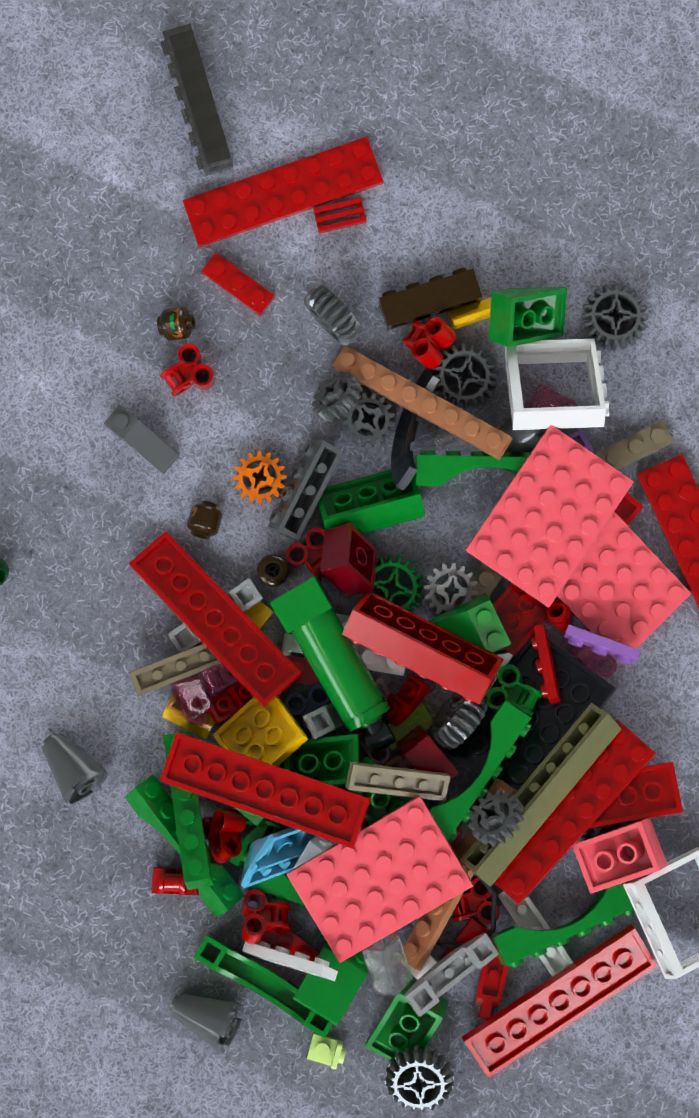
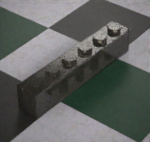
[160,23,234,176]

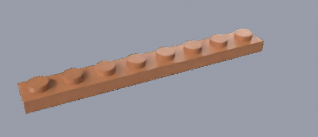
[332,346,512,461]
[398,778,517,971]

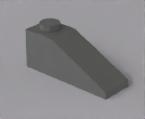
[104,404,180,474]

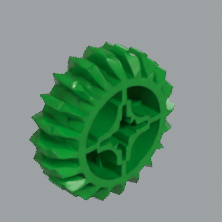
[360,555,425,613]

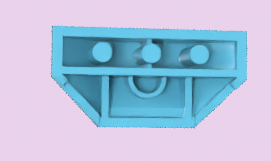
[241,827,316,888]

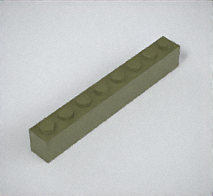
[460,703,621,887]

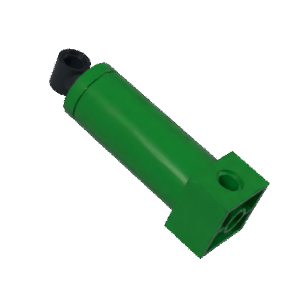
[270,576,396,754]

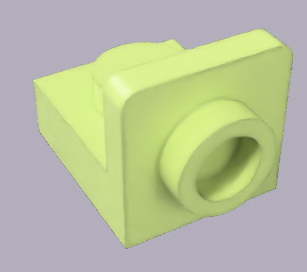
[307,1033,346,1069]

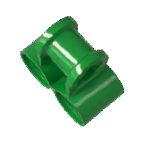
[486,665,543,717]

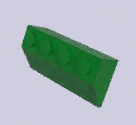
[318,470,425,534]

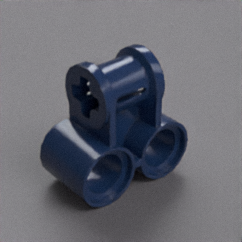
[284,684,330,738]

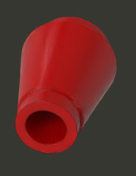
[546,602,574,634]

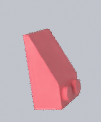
[573,818,668,894]

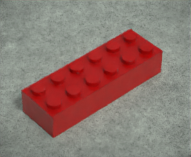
[342,591,504,705]

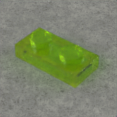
[388,703,433,750]

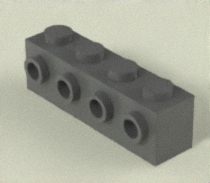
[268,439,343,541]

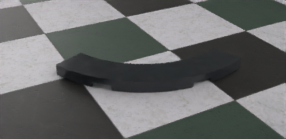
[391,368,440,490]

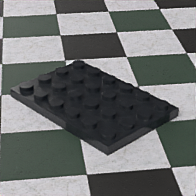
[444,633,616,791]

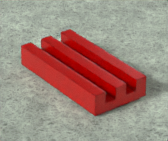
[313,197,367,234]

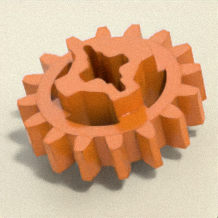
[233,451,287,506]

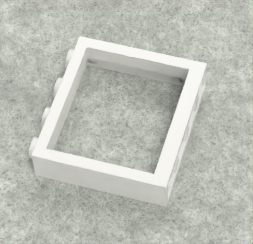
[504,338,609,430]
[623,847,699,979]

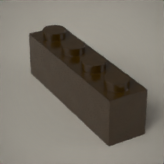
[378,268,482,331]

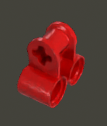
[401,317,456,369]
[160,343,215,397]
[286,528,325,582]
[202,809,246,864]
[151,867,199,895]
[452,876,500,924]
[241,889,291,944]

